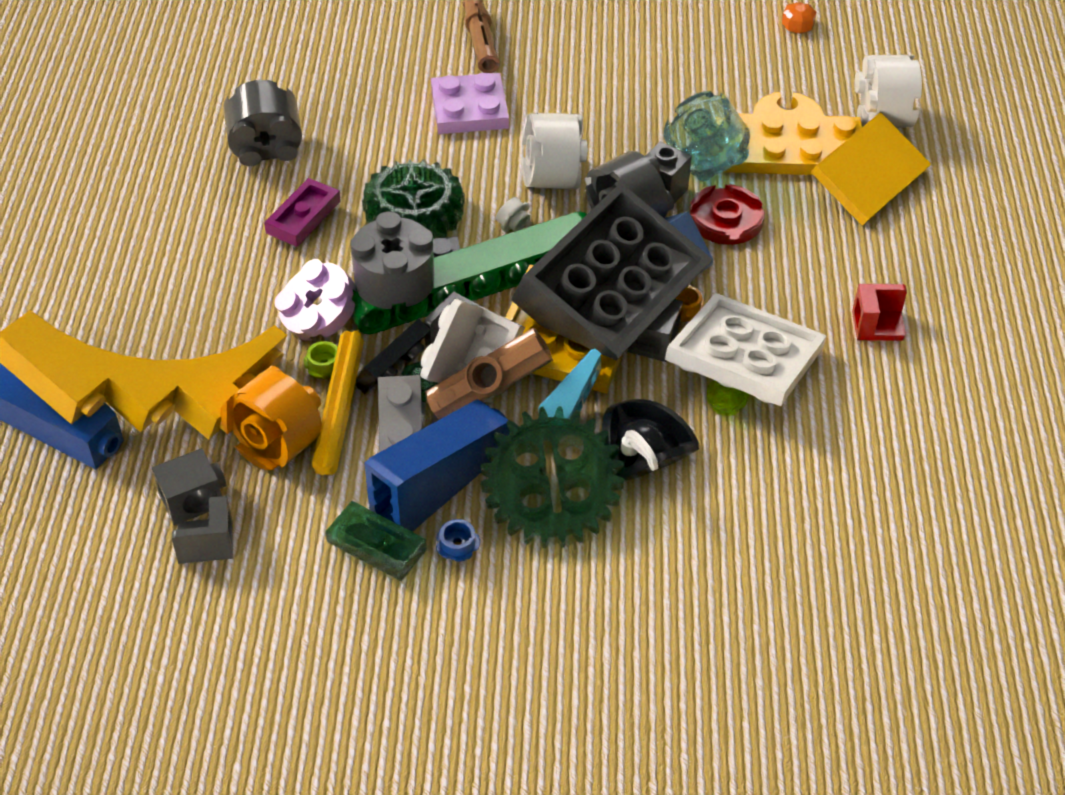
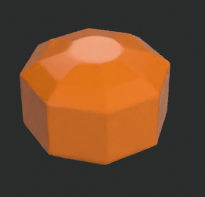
[782,2,817,34]

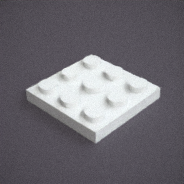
[665,293,827,406]

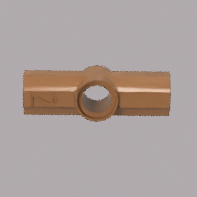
[425,328,553,420]

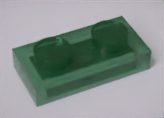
[325,501,427,581]

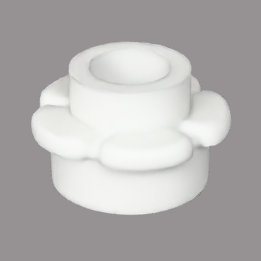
[495,197,530,232]

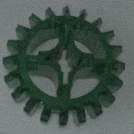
[362,158,465,239]

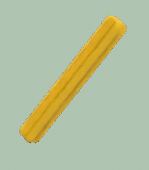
[312,331,364,476]

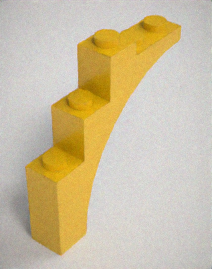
[0,310,287,440]

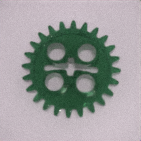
[480,406,624,548]

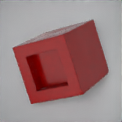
[852,284,907,341]

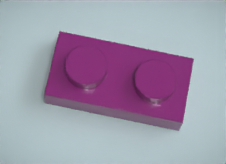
[264,178,341,247]

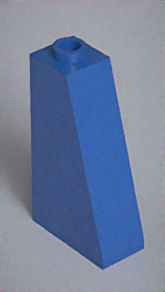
[0,363,124,470]
[364,399,510,541]

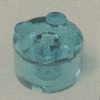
[663,91,750,181]

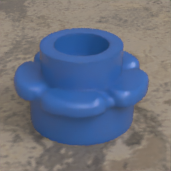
[436,519,480,562]

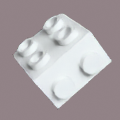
[420,299,525,403]

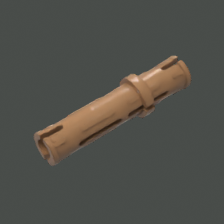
[462,0,500,73]

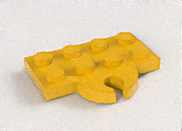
[716,92,862,175]

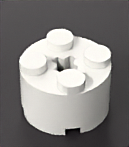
[854,55,922,128]
[521,113,588,189]

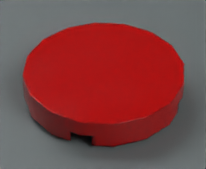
[689,184,765,245]

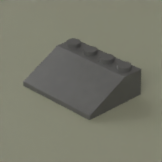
[511,182,712,361]

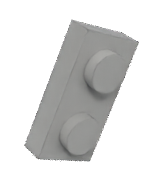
[378,375,422,452]

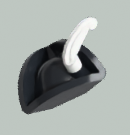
[602,399,699,482]

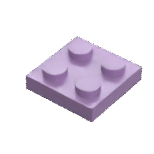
[431,73,509,134]

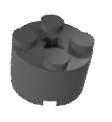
[223,80,302,166]
[586,151,674,218]
[350,212,435,309]

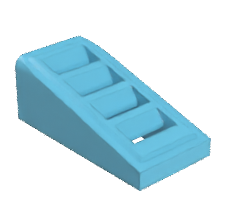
[538,348,601,442]

